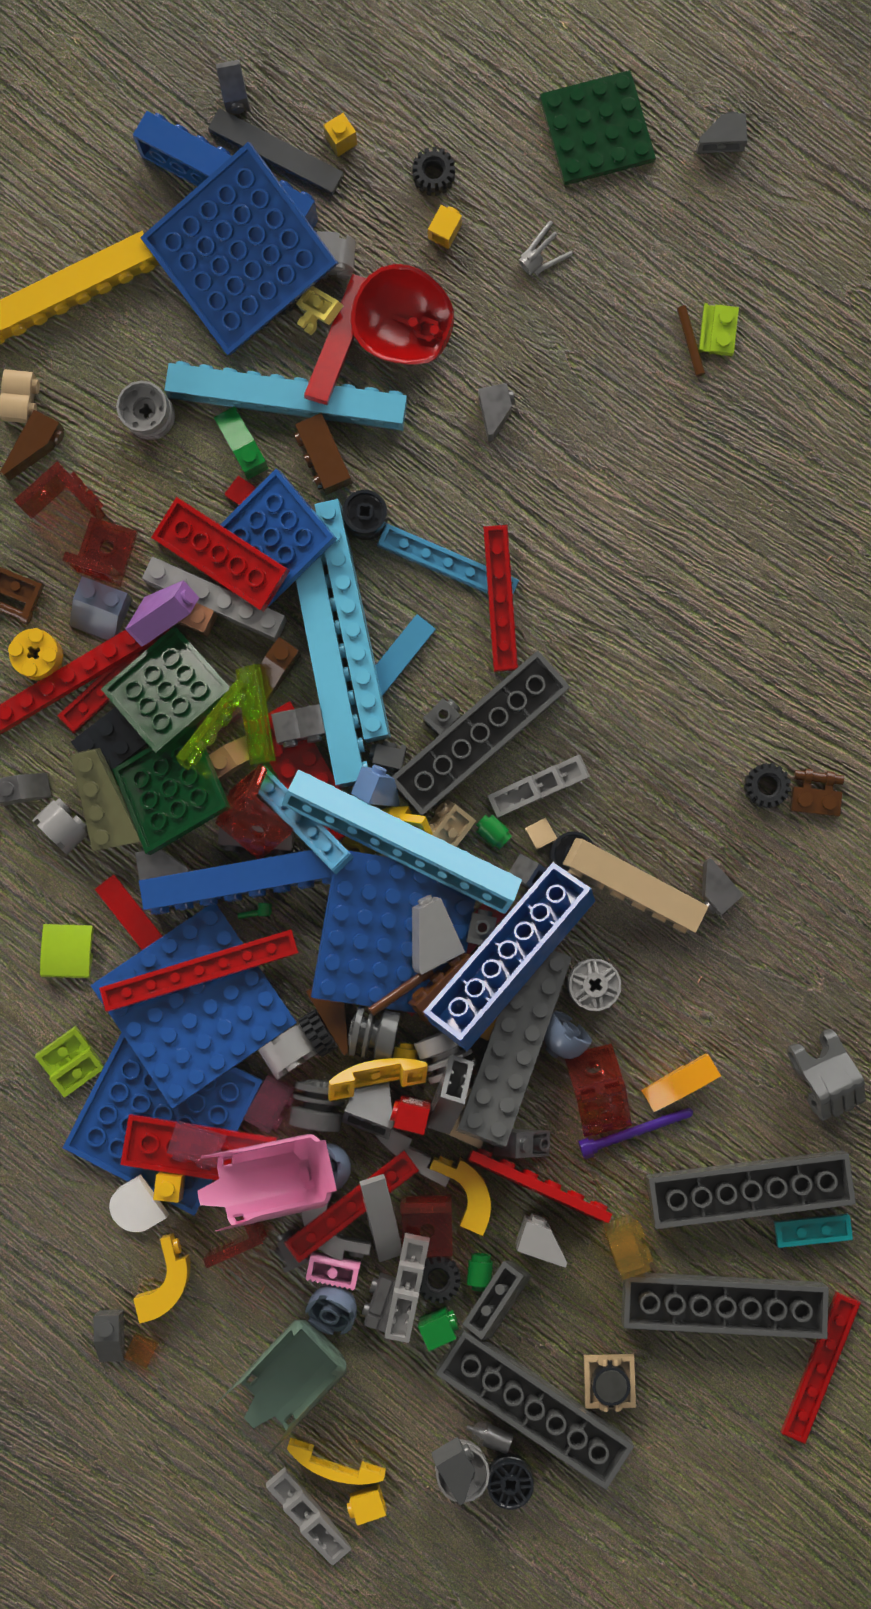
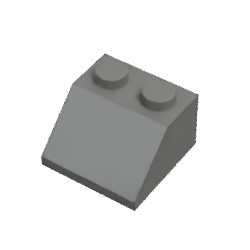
[515,1213,567,1268]

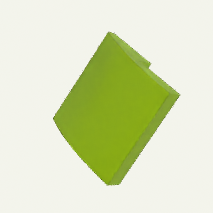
[40,924,94,978]
[35,1026,104,1098]

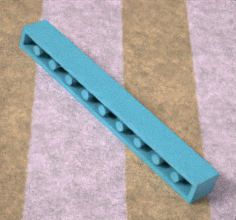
[164,361,407,430]
[314,499,391,743]
[296,552,368,788]
[281,770,522,914]

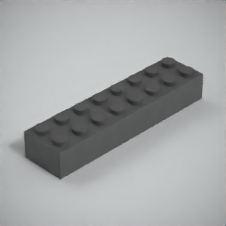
[392,651,570,816]
[456,951,572,1148]
[646,1150,856,1229]
[621,1271,829,1339]
[436,1325,634,1490]

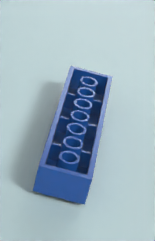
[133,111,318,229]
[139,850,333,915]
[423,862,595,1051]

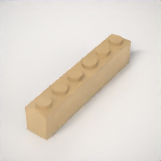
[562,838,709,934]

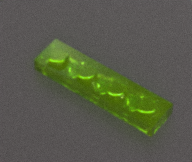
[235,664,275,765]
[176,679,247,770]

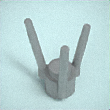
[518,221,573,275]

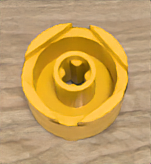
[8,628,64,681]

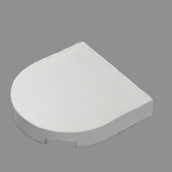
[109,1174,169,1232]

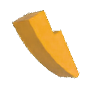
[641,1053,721,1112]

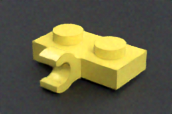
[296,286,343,335]

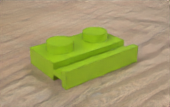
[698,303,739,356]

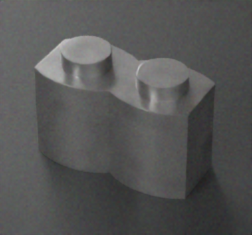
[271,704,326,748]

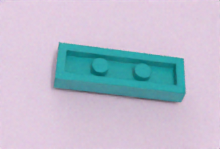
[774,1213,853,1248]

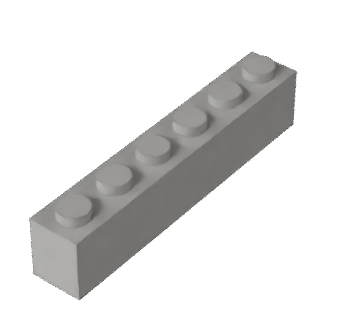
[142,557,287,641]

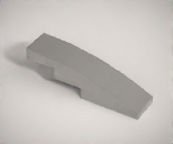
[488,755,590,818]
[374,1128,450,1187]
[359,1174,402,1262]
[384,1233,430,1343]
[266,1467,352,1566]

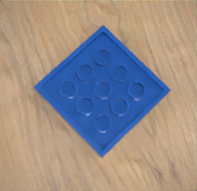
[220,469,337,606]

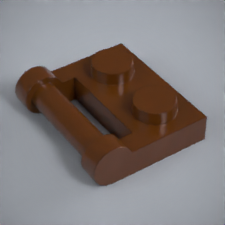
[0,567,44,625]

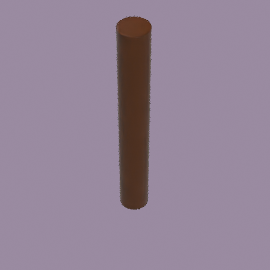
[677,305,705,377]
[368,970,434,1016]

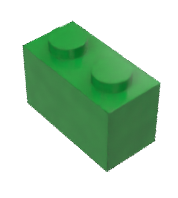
[418,1305,459,1351]

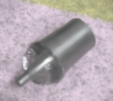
[466,1421,514,1455]

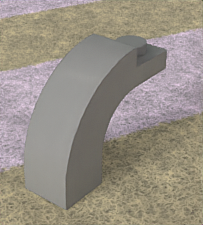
[302,1202,372,1260]

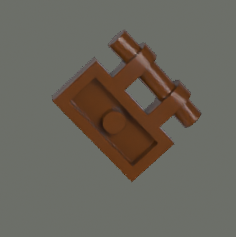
[790,768,844,817]

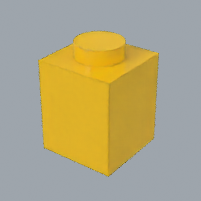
[323,113,358,157]
[428,205,462,249]
[153,1171,186,1203]
[347,1484,387,1526]

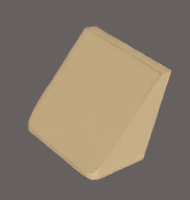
[524,818,557,850]

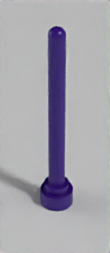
[578,1108,693,1160]

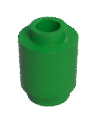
[476,814,512,850]
[467,1253,493,1291]

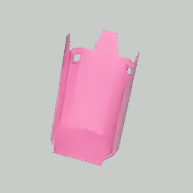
[198,1134,337,1231]

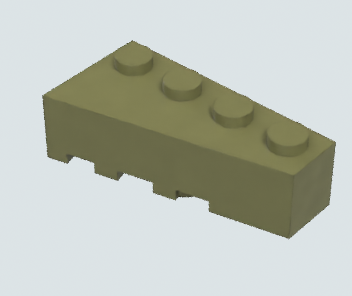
[71,748,141,851]

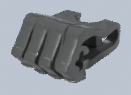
[787,1029,866,1121]

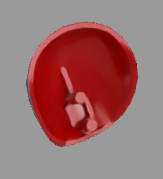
[351,264,454,365]

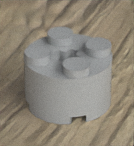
[316,231,356,279]
[32,799,88,855]
[258,1024,318,1080]

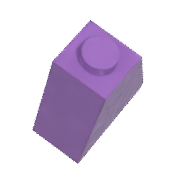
[125,580,199,646]

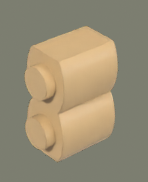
[0,369,40,423]

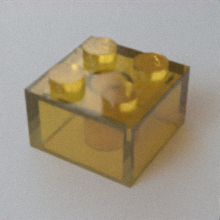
[602,1214,653,1280]

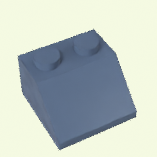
[69,576,132,640]

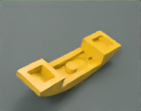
[328,1058,428,1101]
[287,1438,386,1485]

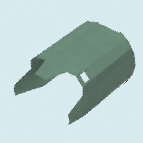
[216,1320,346,1458]

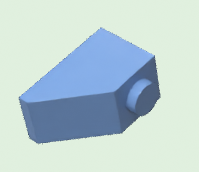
[351,765,400,806]

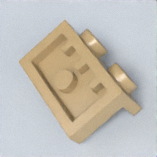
[428,800,476,847]

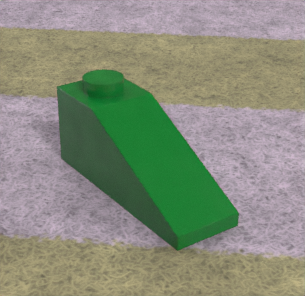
[213,406,269,480]

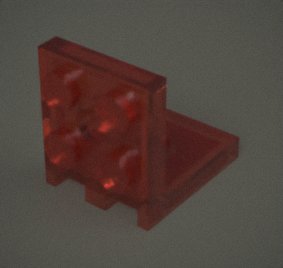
[14,461,106,521]
[62,517,138,587]
[215,764,293,859]
[565,1043,632,1137]
[400,1194,453,1257]
[203,1216,268,1268]

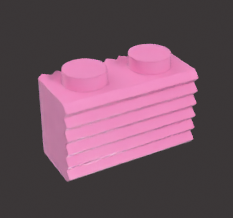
[306,1251,361,1291]

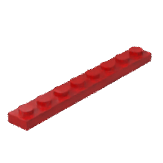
[0,630,150,735]
[99,929,299,1012]

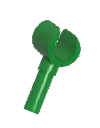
[238,903,272,919]

